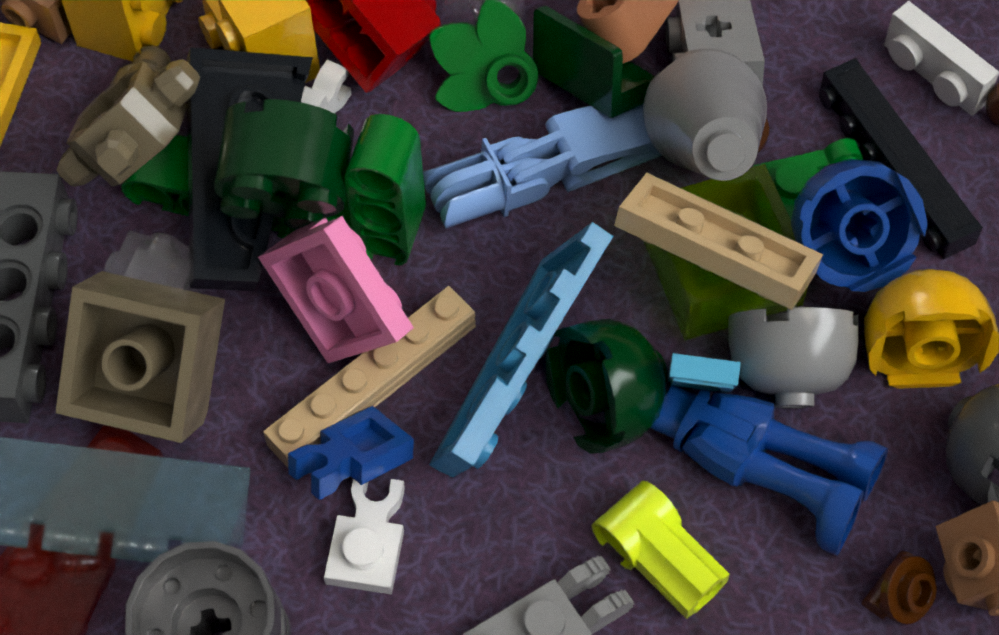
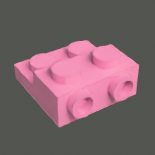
[258,216,414,363]

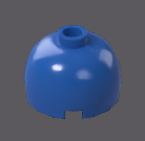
[791,159,927,292]

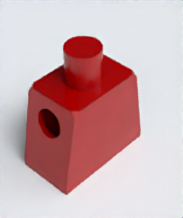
[306,0,441,93]

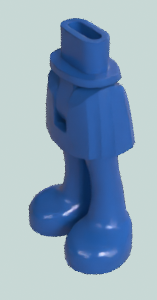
[651,385,888,556]

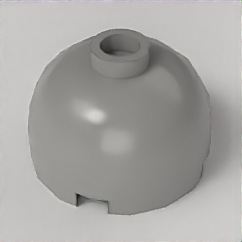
[728,307,859,409]

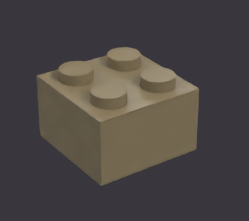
[55,271,225,443]

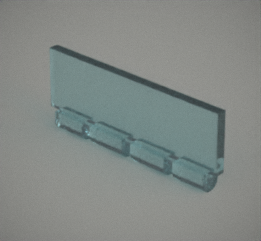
[0,437,251,562]

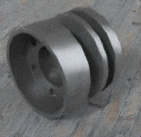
[125,541,291,635]

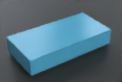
[668,353,741,393]

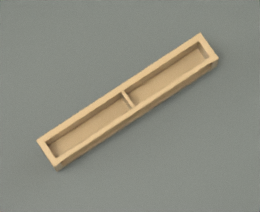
[263,286,476,468]

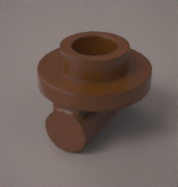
[861,550,937,624]

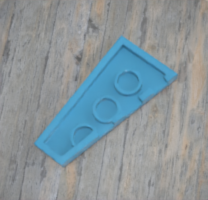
[429,222,613,477]

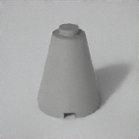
[643,49,767,181]

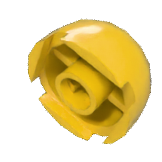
[864,269,999,389]

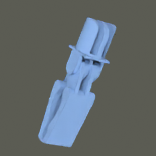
[423,104,662,229]

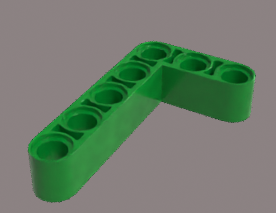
[121,114,426,265]

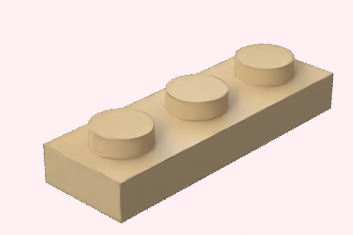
[614,173,823,310]

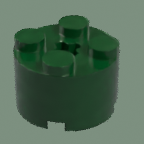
[214,99,354,230]

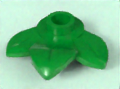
[429,0,538,112]

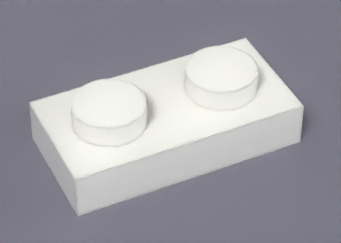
[884,0,999,116]

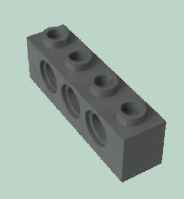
[0,171,78,423]

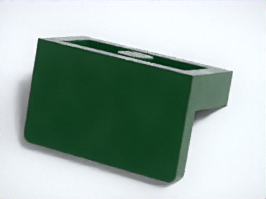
[533,6,655,118]

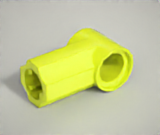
[591,481,730,619]

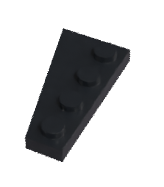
[186,47,313,291]

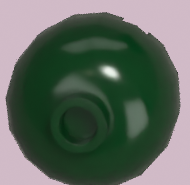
[545,319,668,454]

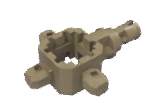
[57,45,200,187]

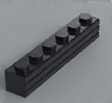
[819,58,983,260]

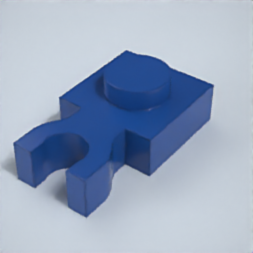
[288,406,414,500]

